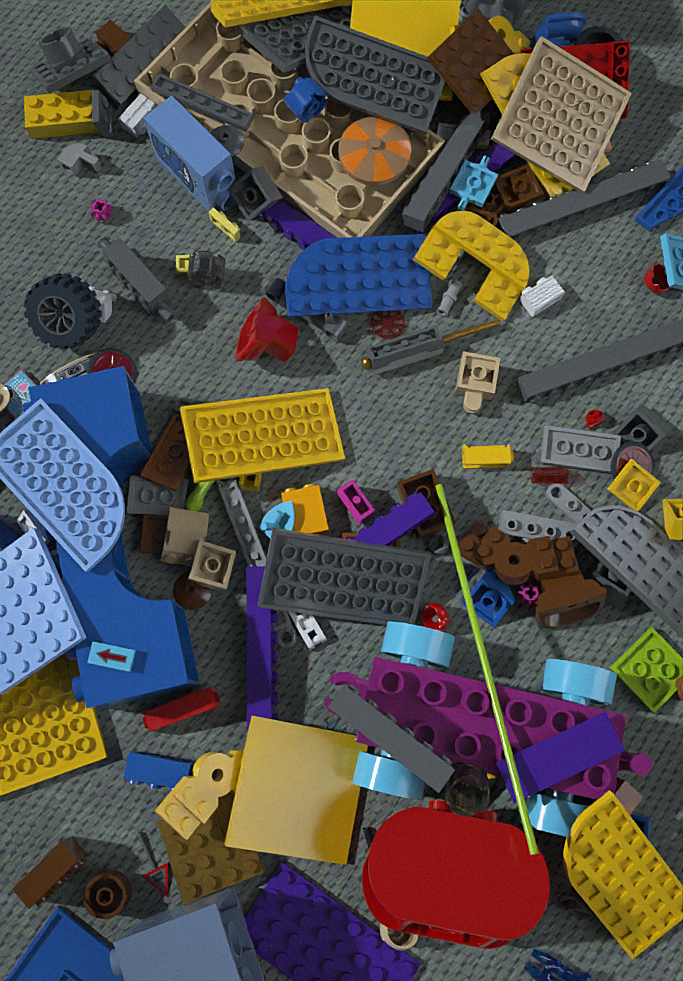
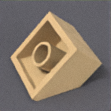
[188,540,236,591]

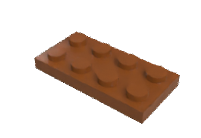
[140,413,191,492]

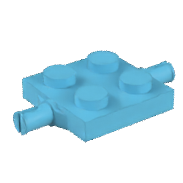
[449,156,498,211]

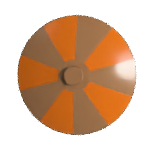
[339,117,411,186]

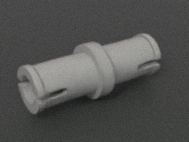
[437,280,462,316]

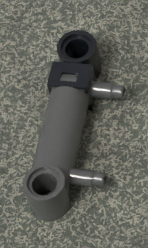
[265,278,349,342]

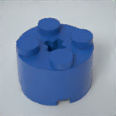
[284,77,328,123]

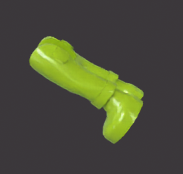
[186,480,215,512]

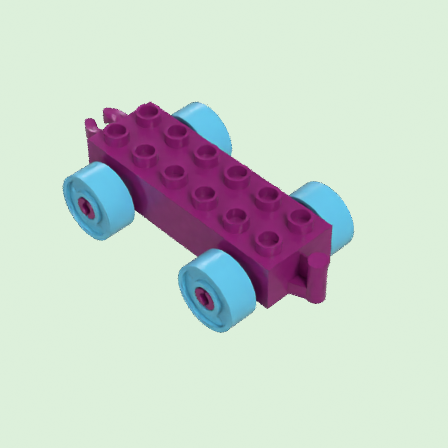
[324,621,652,837]

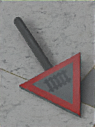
[137,832,169,898]

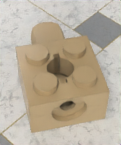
[455,351,500,414]

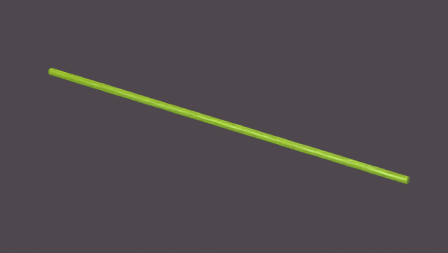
[436,484,538,855]

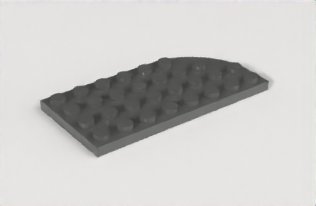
[570,505,683,638]

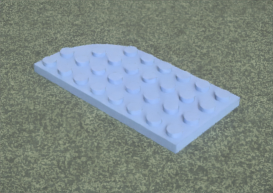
[0,398,125,573]

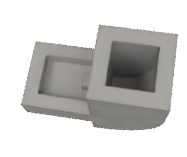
[57,143,102,176]

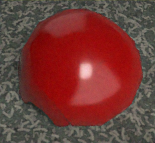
[644,264,670,294]
[421,603,450,632]

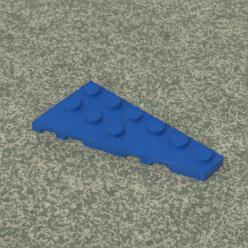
[634,166,683,231]

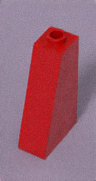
[143,687,222,732]

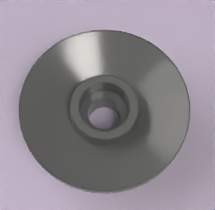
[210,125,244,157]

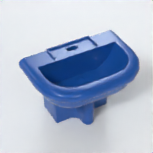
[533,12,587,47]

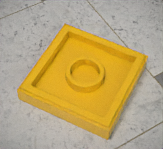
[607,459,661,512]

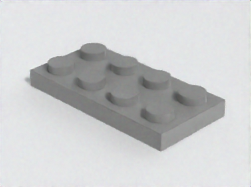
[540,425,621,473]

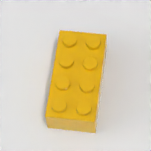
[24,90,100,139]

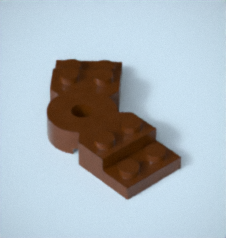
[464,164,544,227]
[458,521,579,585]

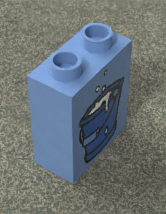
[143,95,236,212]

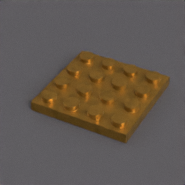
[157,792,264,905]

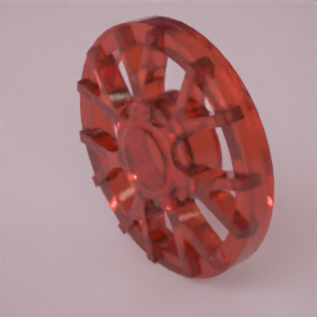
[370,311,405,339]

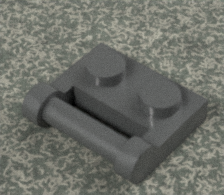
[92,90,115,139]

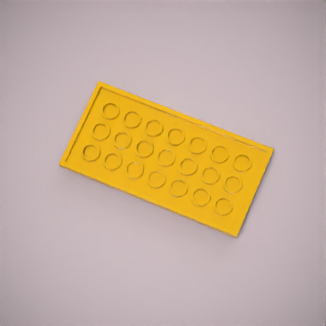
[180,388,345,483]

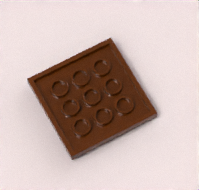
[427,8,514,116]

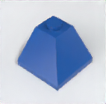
[462,570,515,627]

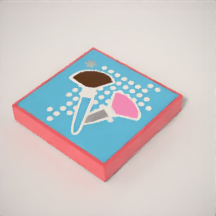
[3,369,37,419]

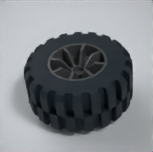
[24,273,102,350]

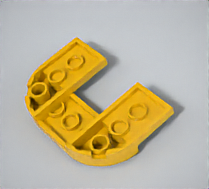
[413,211,529,321]

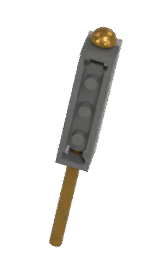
[361,319,500,375]

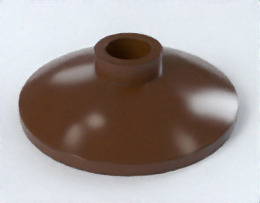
[173,572,212,610]

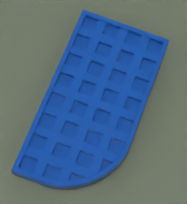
[285,234,433,317]

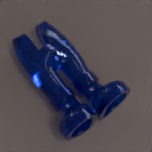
[524,949,591,981]

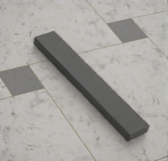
[150,73,254,132]

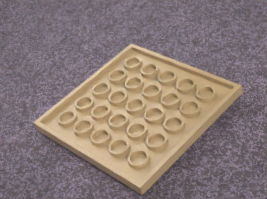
[491,36,632,192]

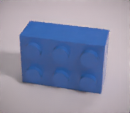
[123,751,195,791]

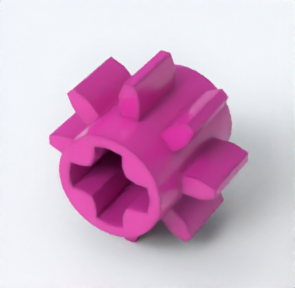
[90,199,113,222]
[516,581,542,607]

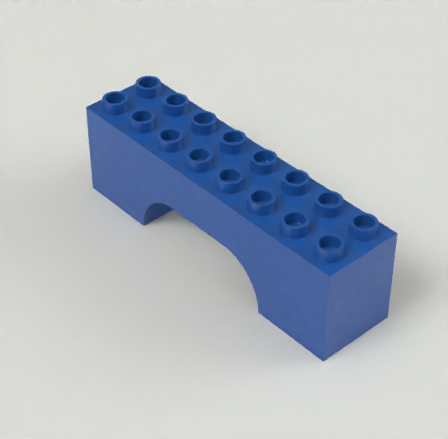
[23,366,200,709]

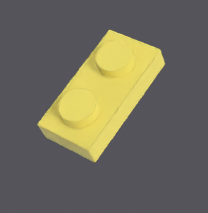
[208,208,241,242]

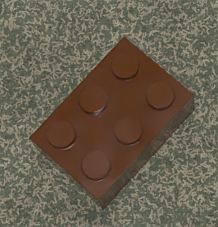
[396,469,456,540]
[12,836,89,909]

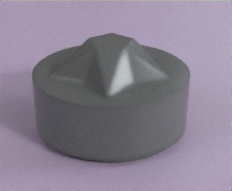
[173,399,192,415]
[429,534,449,555]

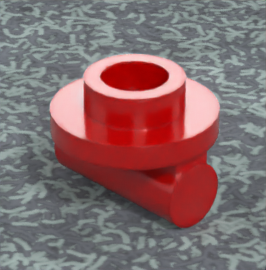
[585,410,606,430]

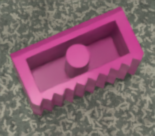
[338,480,375,525]

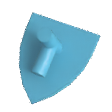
[258,501,295,539]

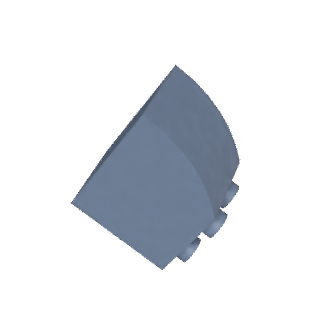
[110,885,265,981]

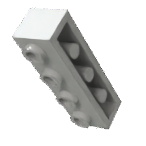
[498,510,578,550]

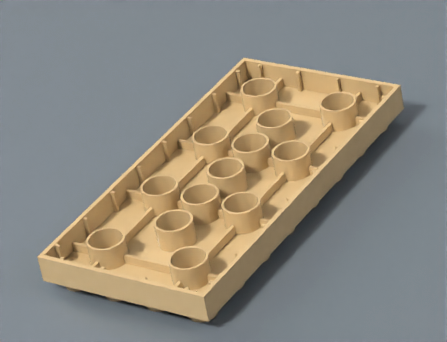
[134,2,445,238]

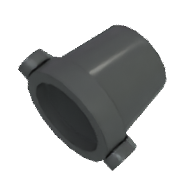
[558,886,595,918]

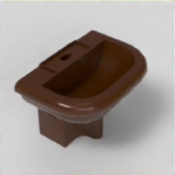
[536,564,607,629]

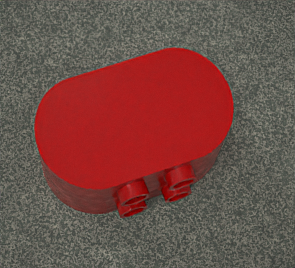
[362,800,550,949]

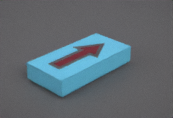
[87,642,136,672]

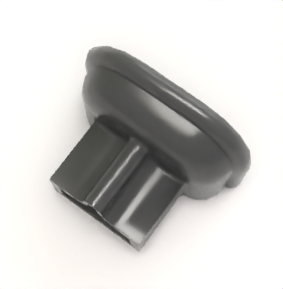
[463,0,529,26]

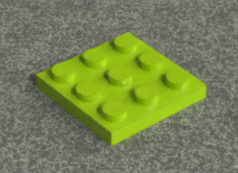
[609,627,683,713]

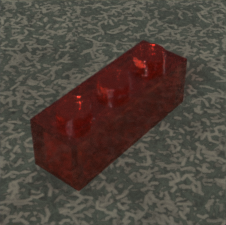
[530,467,569,484]

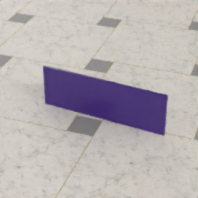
[496,711,625,803]

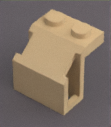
[160,507,209,567]

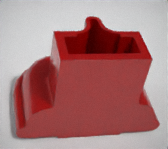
[235,297,299,363]

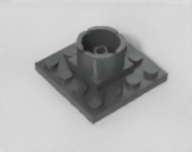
[30,27,112,94]

